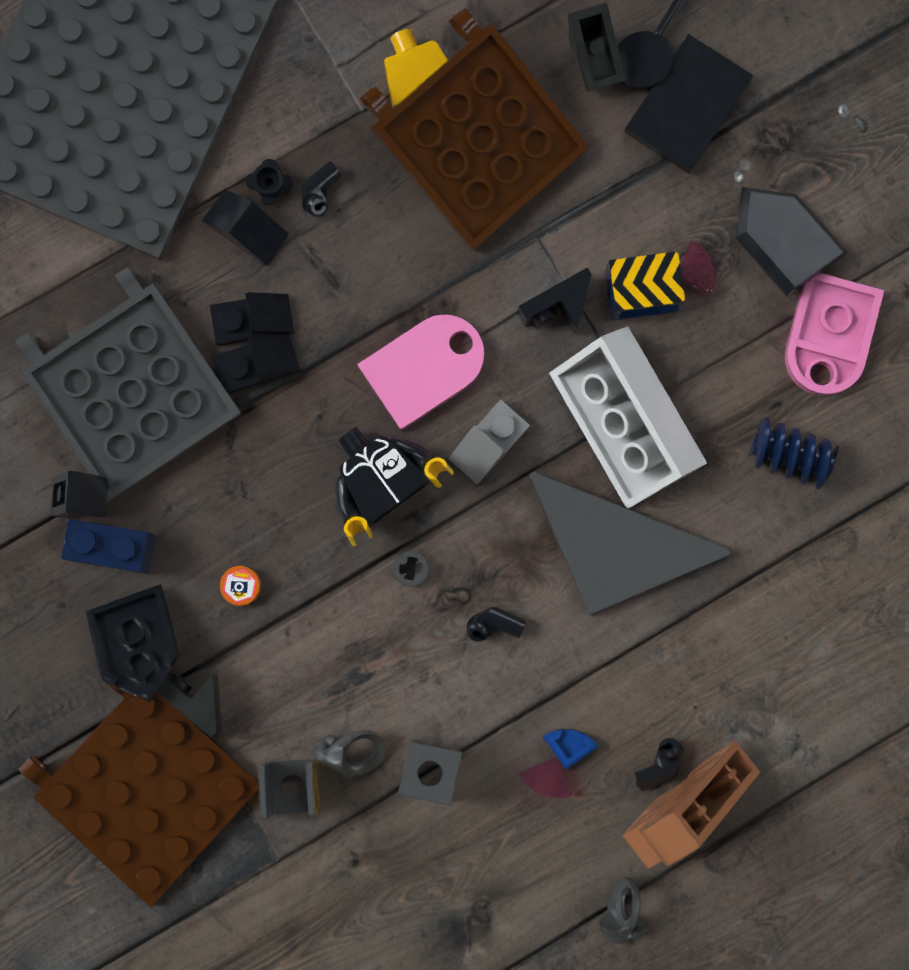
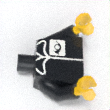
[335,427,454,546]

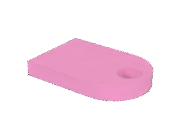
[785,273,884,396]
[357,315,484,431]

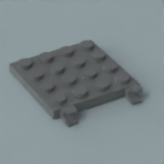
[15,267,242,503]

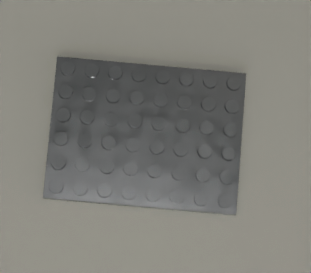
[0,0,280,261]

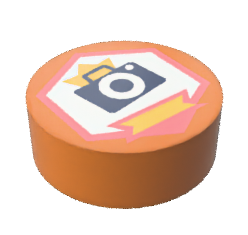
[220,566,261,606]

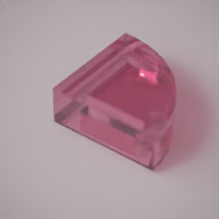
[680,240,716,294]
[518,757,572,798]

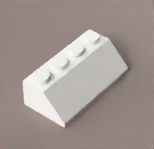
[549,326,707,509]

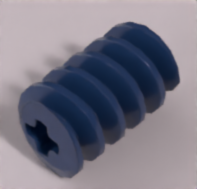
[749,417,839,490]

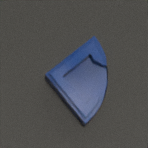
[543,729,599,769]

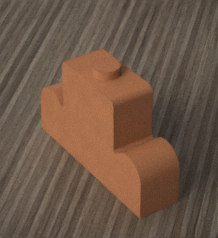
[622,740,760,869]

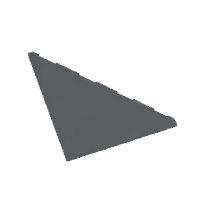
[528,472,730,615]

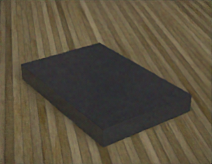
[624,34,754,174]

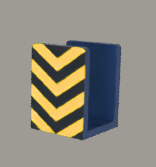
[605,252,685,321]

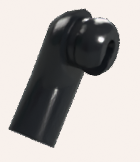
[302,161,342,217]
[467,607,527,642]
[634,738,684,791]

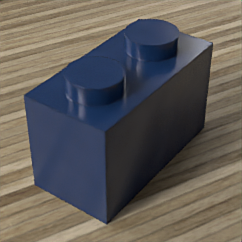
[61,519,156,575]

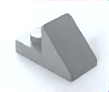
[448,399,530,485]

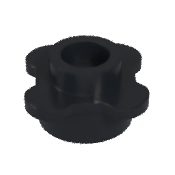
[246,159,293,206]

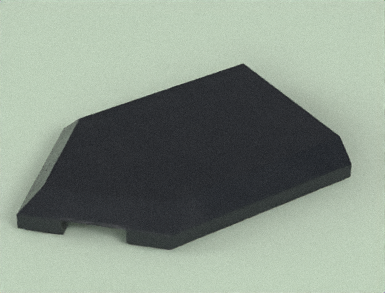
[736,187,847,297]
[85,584,180,702]

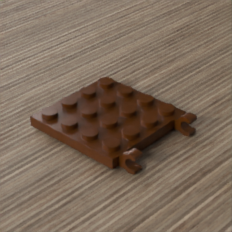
[359,8,589,250]
[18,682,259,908]

